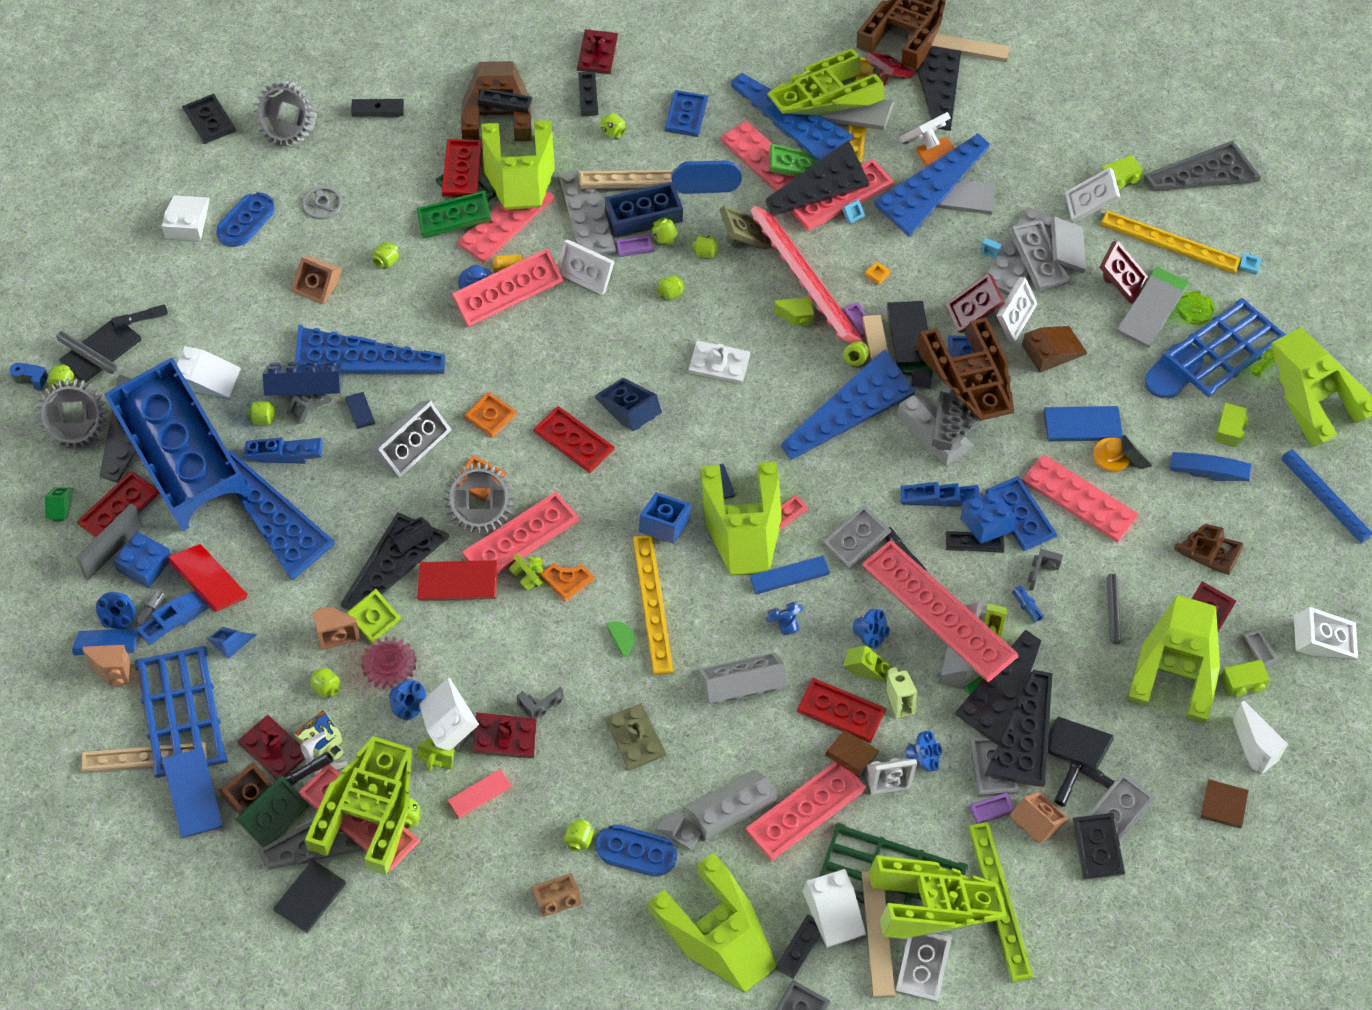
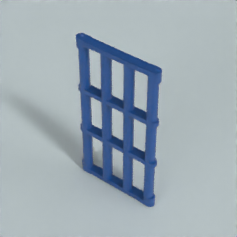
[1162,298,1286,397]
[135,646,228,778]

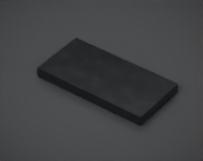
[886,301,928,366]
[59,316,142,384]

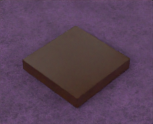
[825,730,879,776]
[1200,779,1249,829]

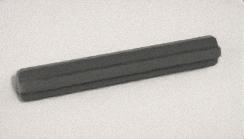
[56,331,117,374]
[1106,573,1122,644]

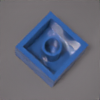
[960,491,1016,544]
[639,492,691,544]
[113,531,171,588]

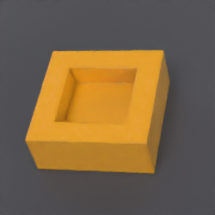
[865,261,891,285]

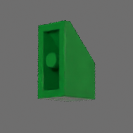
[45,487,73,522]

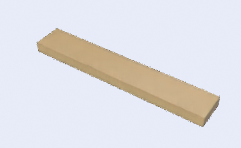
[907,31,1009,62]
[578,170,673,189]
[81,742,207,773]
[861,871,895,998]

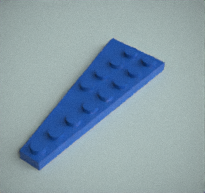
[874,133,990,237]
[295,325,445,374]
[781,349,916,460]
[228,450,335,581]

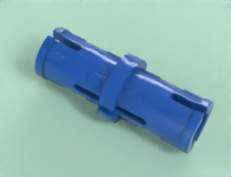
[1012,585,1044,623]

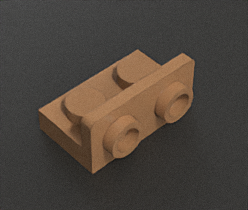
[531,873,582,917]

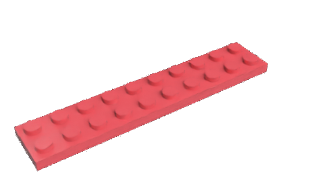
[750,206,865,343]
[862,540,1019,682]

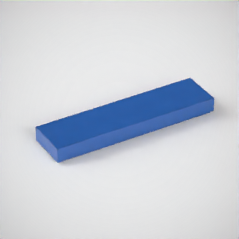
[750,556,830,595]

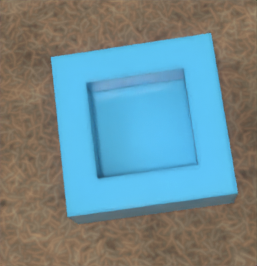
[841,200,865,223]
[980,238,1002,259]
[1239,253,1261,275]

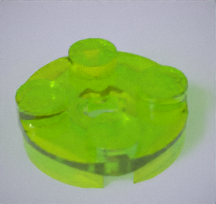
[1177,291,1215,325]
[1250,347,1275,379]

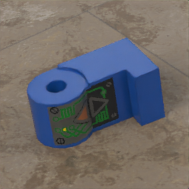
[9,362,48,391]

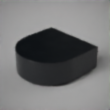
[911,368,931,388]

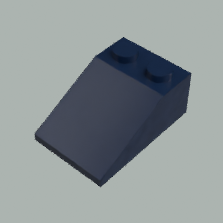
[595,377,662,431]

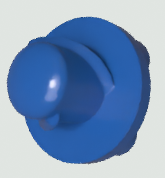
[458,264,492,290]
[96,592,135,629]
[765,601,804,635]
[853,609,890,649]
[389,679,426,720]
[905,730,942,772]

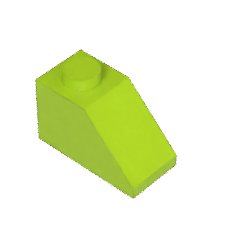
[774,297,814,327]
[983,603,1007,638]

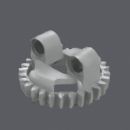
[253,81,317,146]
[35,378,108,448]
[443,462,515,534]

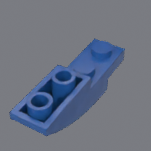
[244,437,323,464]
[137,591,209,646]

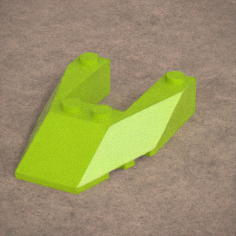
[767,48,885,115]
[481,120,555,210]
[1271,327,1372,447]
[700,461,782,576]
[1127,595,1220,724]
[305,736,412,875]
[648,852,777,993]
[868,855,1007,939]

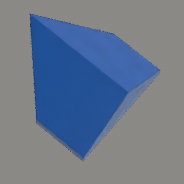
[208,627,257,659]

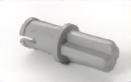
[136,590,166,626]

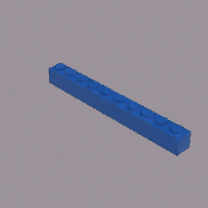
[1281,449,1372,544]

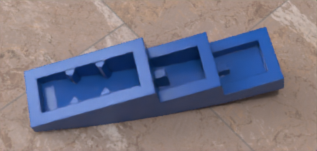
[1170,452,1252,481]
[900,481,980,507]

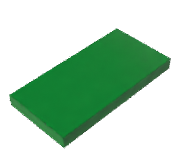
[417,191,492,239]

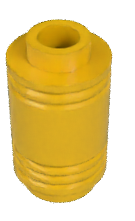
[493,254,526,272]

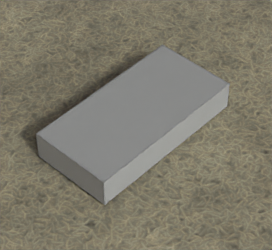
[1242,629,1279,668]

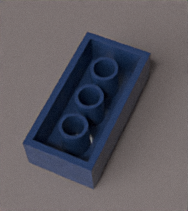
[605,182,683,237]
[263,361,343,396]

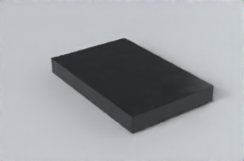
[182,93,236,144]
[1047,716,1114,771]
[1072,813,1125,880]
[273,859,347,933]

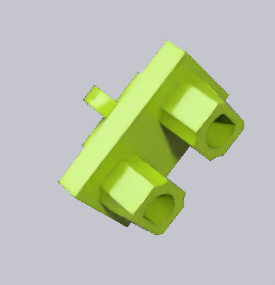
[509,553,544,590]
[417,737,454,771]

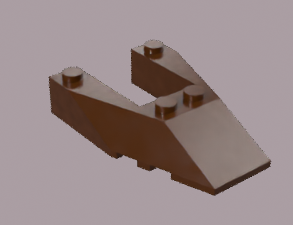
[856,0,946,70]
[461,61,532,141]
[915,318,1014,421]

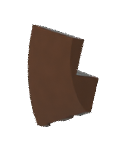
[1174,523,1243,575]

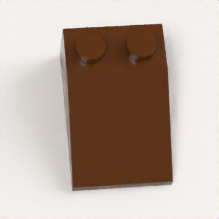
[1022,326,1087,373]
[217,762,271,815]

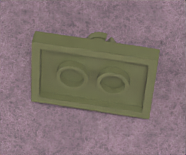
[719,205,771,250]
[605,703,666,771]

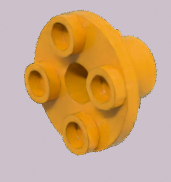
[1093,438,1130,473]

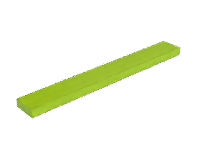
[968,822,1033,983]

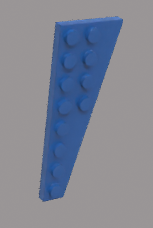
[731,72,853,161]

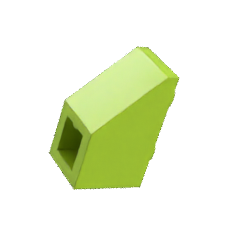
[844,645,890,682]

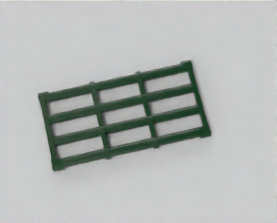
[819,822,968,906]

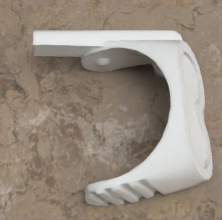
[300,732,349,775]

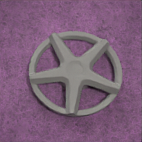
[302,187,343,219]

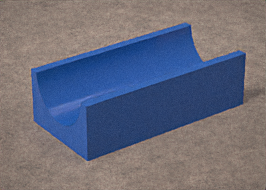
[104,357,251,531]

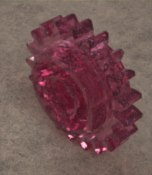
[361,636,417,689]

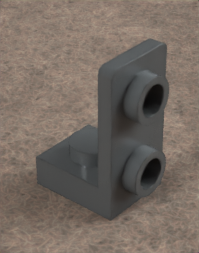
[286,394,332,424]
[1027,549,1063,590]
[516,687,564,719]

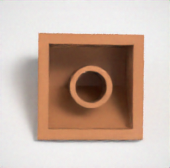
[291,255,342,304]
[312,607,360,650]
[83,645,131,687]
[1010,791,1069,843]

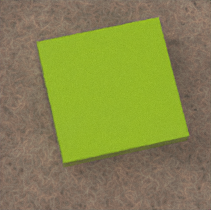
[346,589,402,644]

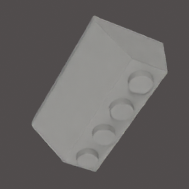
[897,395,974,466]
[368,401,452,478]
[937,602,982,689]
[698,652,788,704]
[684,770,777,841]

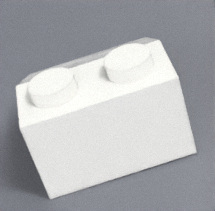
[162,195,209,241]
[177,346,241,399]
[1294,607,1358,659]
[419,678,479,751]
[1233,701,1288,774]
[865,758,917,795]
[802,869,866,948]
[896,932,952,1001]

